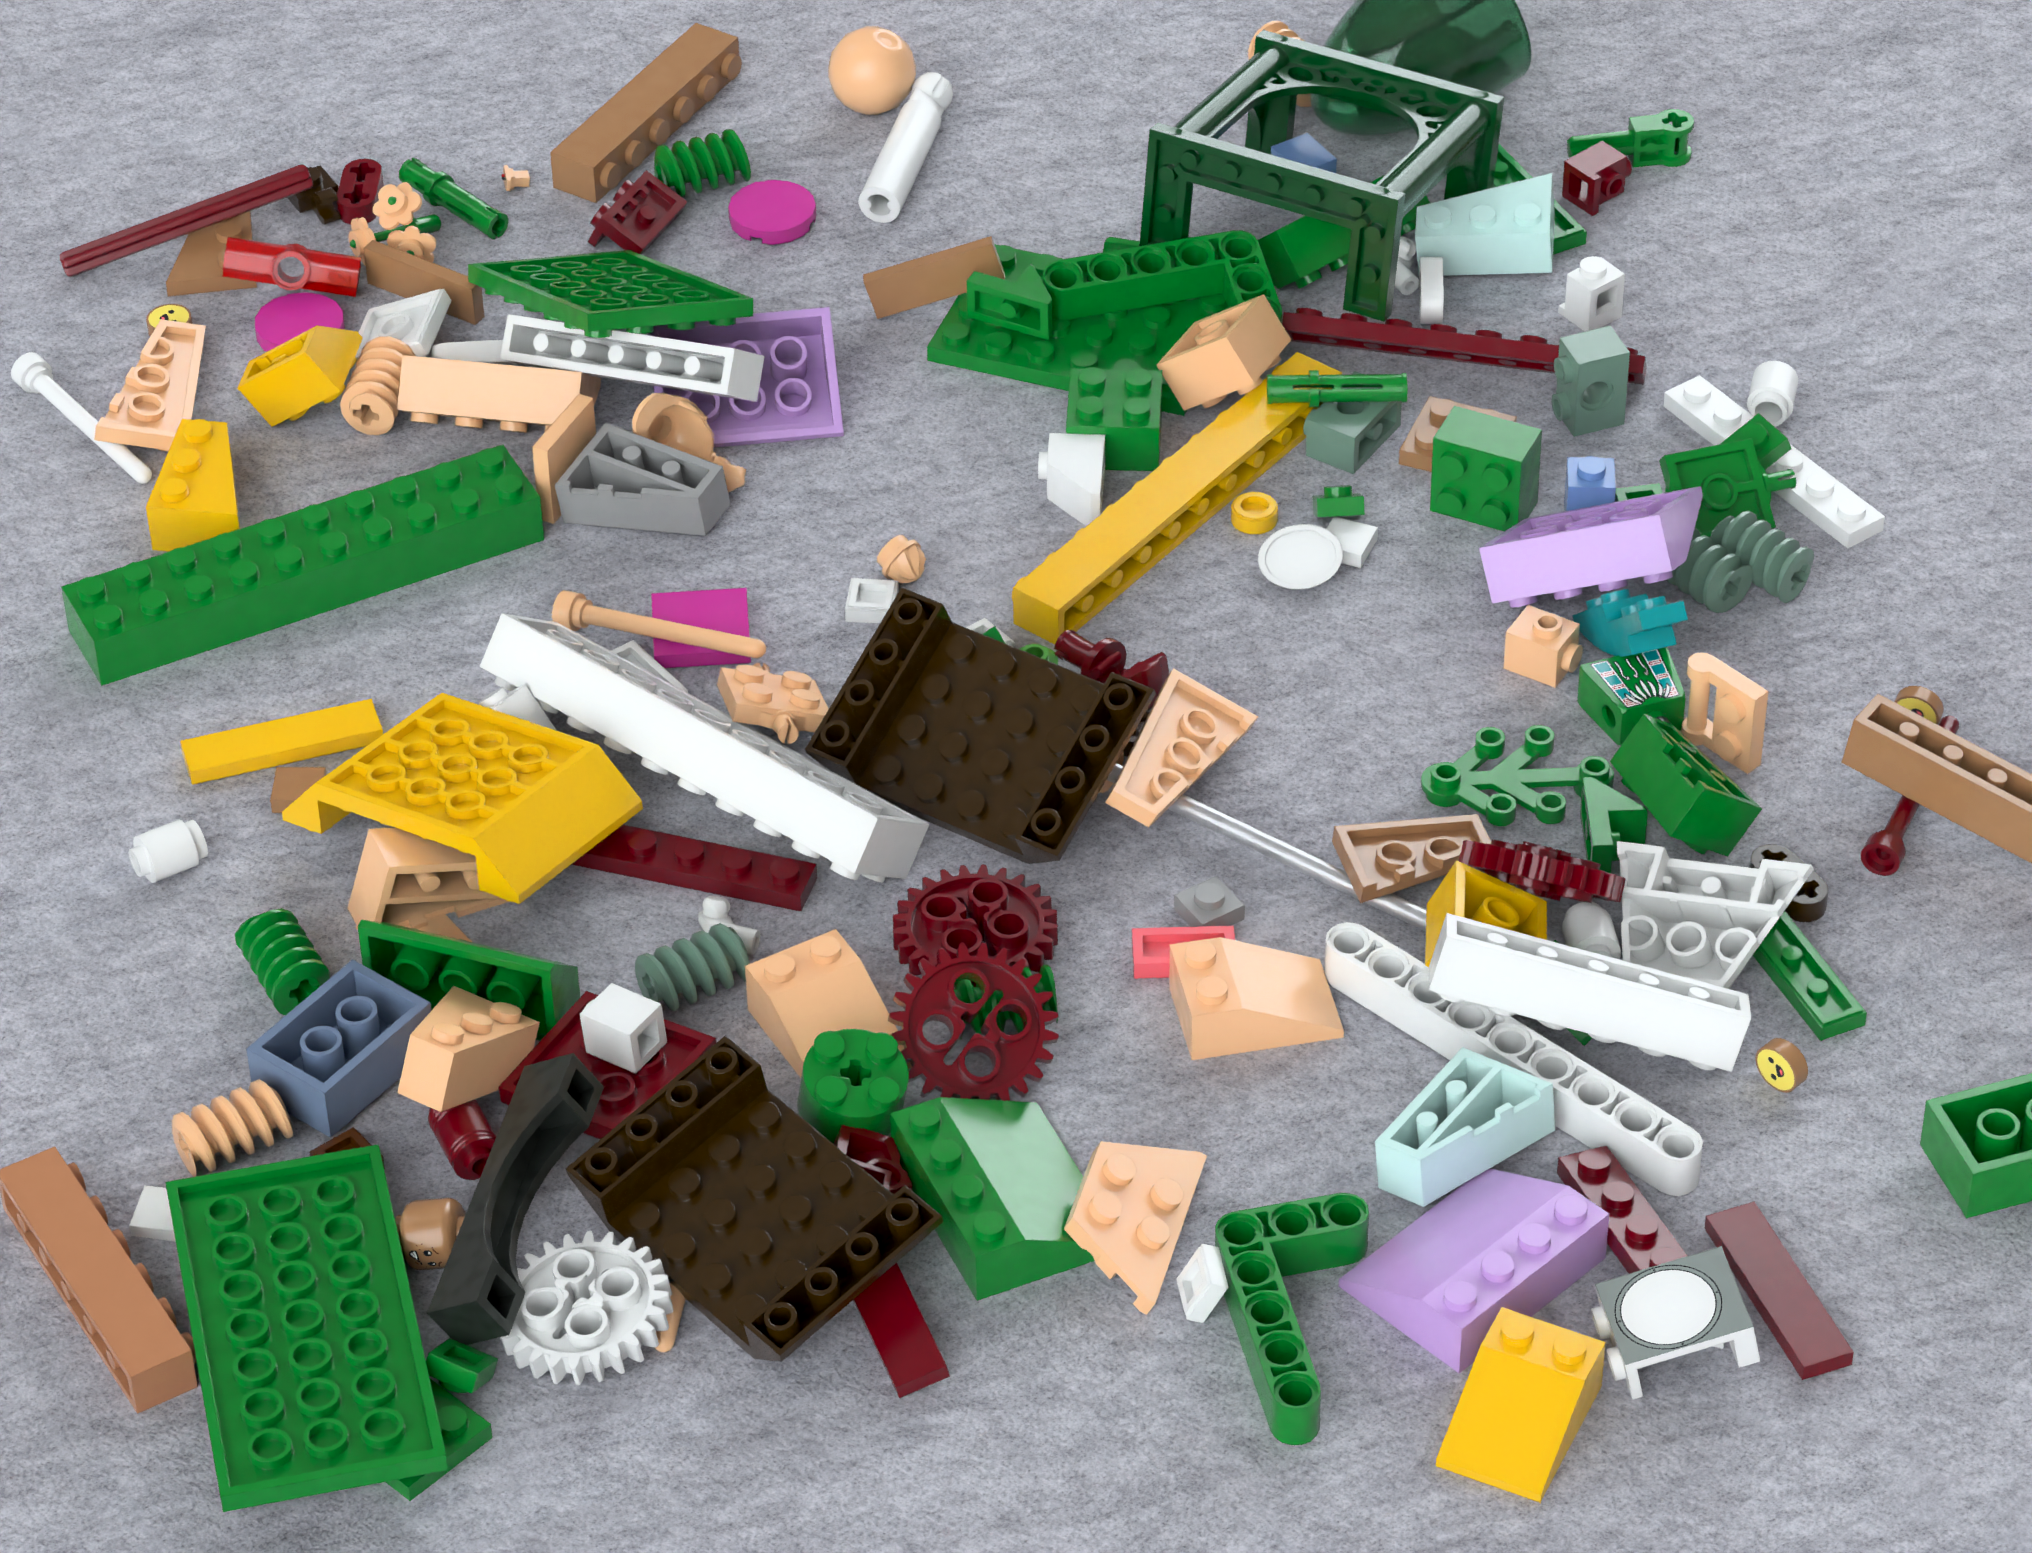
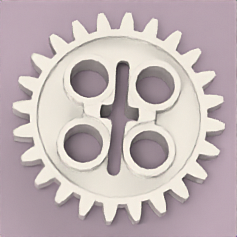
[500,1231,673,1385]

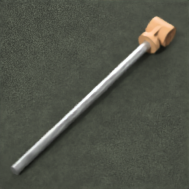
[1099,752,1426,931]

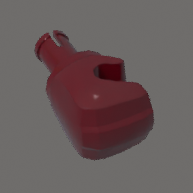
[1054,629,1169,712]

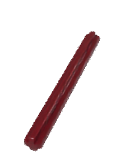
[59,164,313,277]

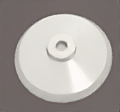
[1258,524,1343,590]

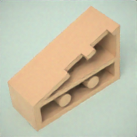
[347,828,509,929]

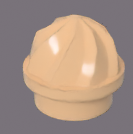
[877,535,926,584]

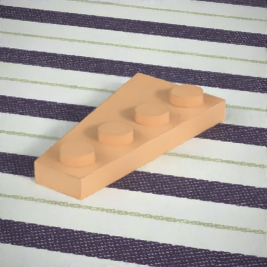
[94,319,206,451]
[1105,668,1258,827]

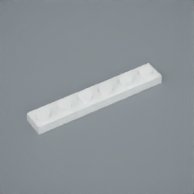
[1663,375,1885,549]

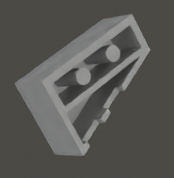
[555,423,730,536]

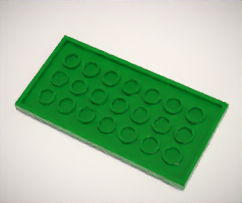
[165,1144,448,1512]

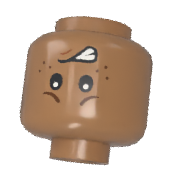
[395,1198,466,1270]

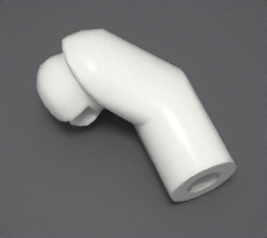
[1395,237,1419,295]
[698,896,760,955]

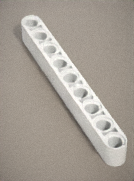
[1325,922,1703,1196]

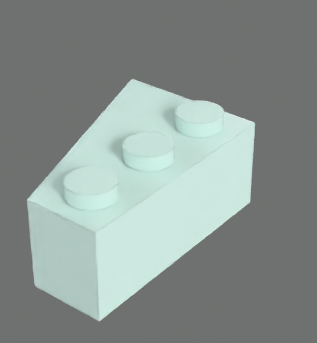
[1415,173,1555,276]
[1375,1047,1555,1207]

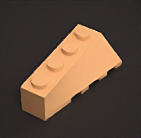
[397,355,601,433]

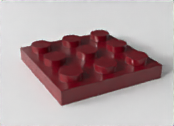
[498,991,716,1139]

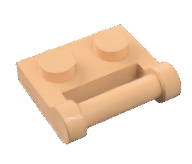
[1681,652,1768,774]

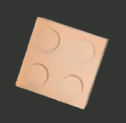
[1157,294,1291,411]

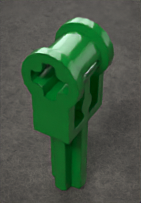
[1567,109,1694,168]

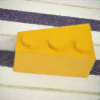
[146,419,240,552]

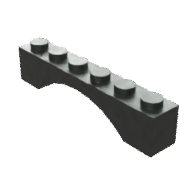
[427,1053,604,1345]

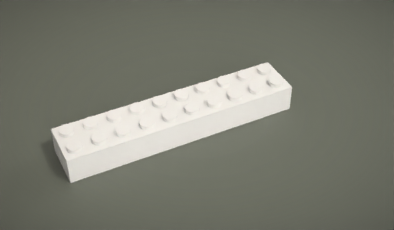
[480,613,929,883]

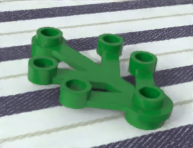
[1421,725,1614,826]

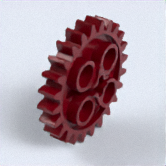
[1459,839,1626,903]
[893,864,1058,987]
[888,942,1059,1101]

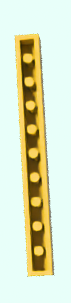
[1012,352,1342,645]

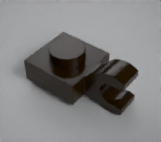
[287,165,341,224]

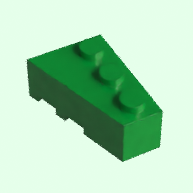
[1610,714,1762,857]

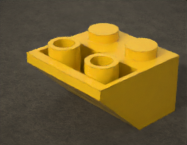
[237,325,363,427]

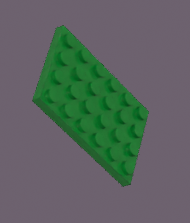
[927,244,1228,416]
[468,250,753,338]

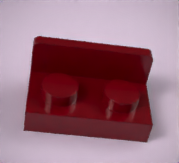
[588,170,688,255]

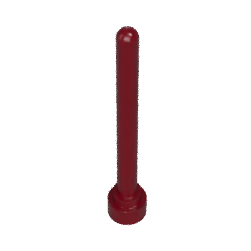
[1861,715,1959,876]

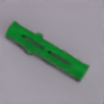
[399,157,509,239]
[1267,370,1408,407]

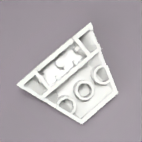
[1617,841,1813,989]

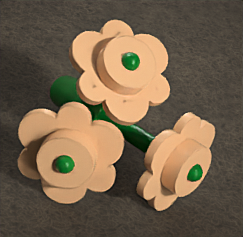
[348,182,441,266]

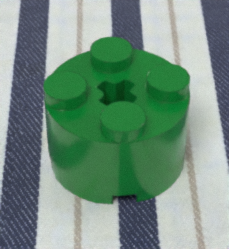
[797,1029,909,1143]

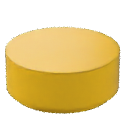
[1231,492,1278,534]

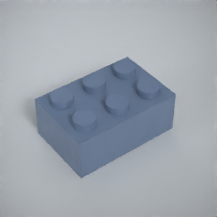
[246,959,431,1138]

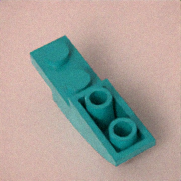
[1572,589,1688,657]

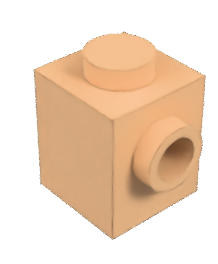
[1503,605,1583,688]

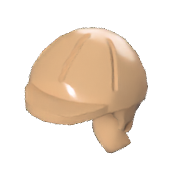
[632,393,746,492]

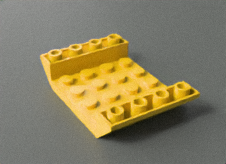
[282,693,643,904]

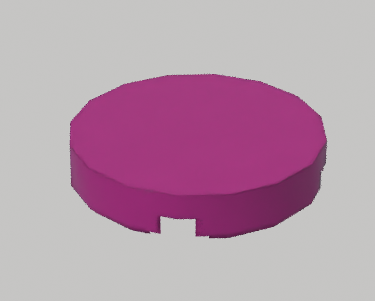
[728,180,816,245]
[255,292,345,352]

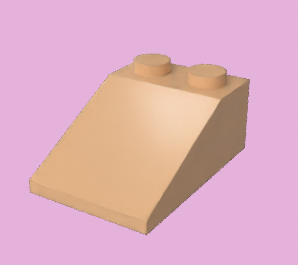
[745,929,912,1078]
[1169,937,1344,1060]

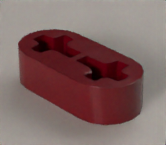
[337,158,384,225]

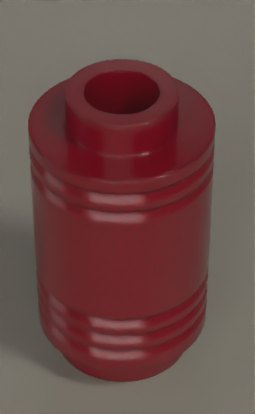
[428,1099,496,1180]

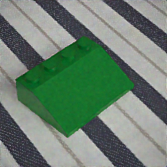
[890,1097,1095,1301]

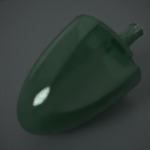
[1310,0,1531,136]

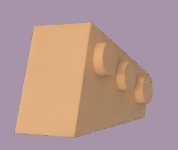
[397,986,540,1112]

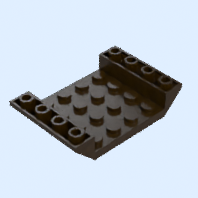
[805,588,1156,864]
[565,1035,943,1362]

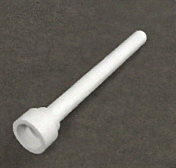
[11,352,152,484]

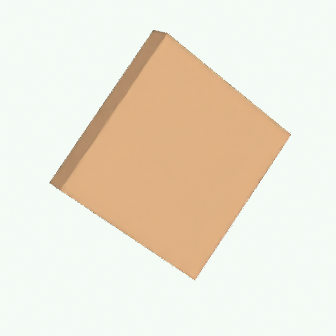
[532,394,596,524]

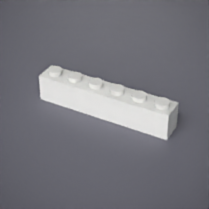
[500,314,765,402]
[1429,913,1751,1072]

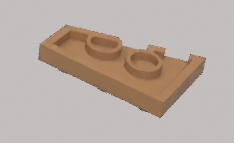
[166,211,257,297]
[1332,814,1492,903]

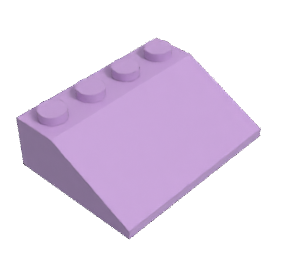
[648,307,844,448]
[1479,486,1703,608]
[1338,1168,1609,1373]

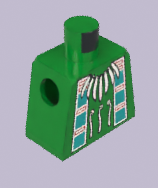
[1577,647,1686,746]

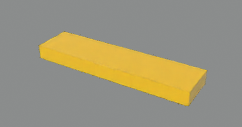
[180,699,383,785]

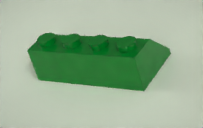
[1258,174,1430,289]
[357,920,580,1041]

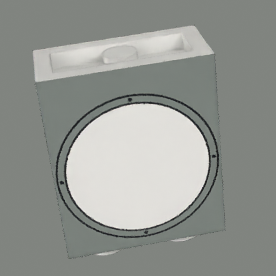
[1590,1246,1760,1400]

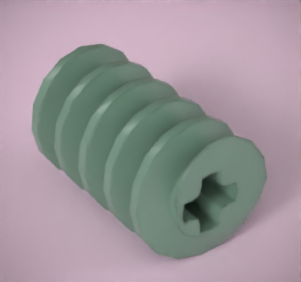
[1710,510,1815,604]
[1666,528,1753,613]
[635,923,750,1011]

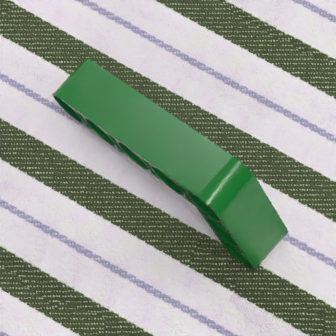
[1043,230,1282,323]
[1215,1193,1369,1445]

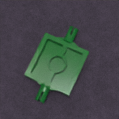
[1659,438,1797,537]

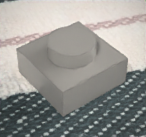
[1174,876,1245,927]

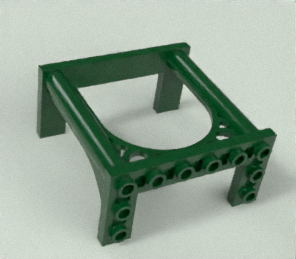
[1139,30,1504,322]

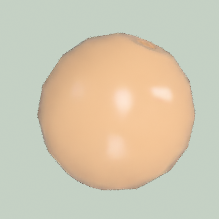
[828,26,916,115]

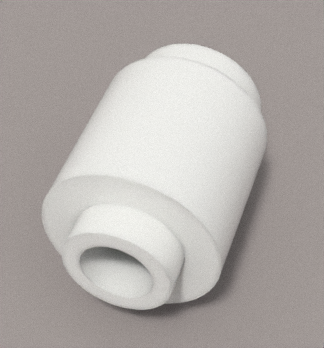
[1747,361,1798,427]
[128,819,208,883]
[1562,902,1621,960]

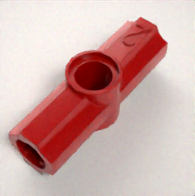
[222,237,362,297]

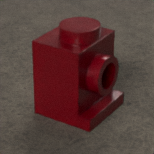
[1562,141,1632,216]

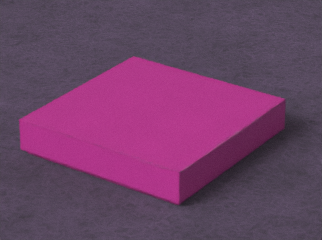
[651,588,751,668]

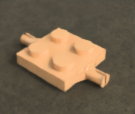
[717,663,829,744]

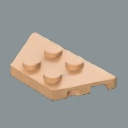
[1064,1141,1207,1315]

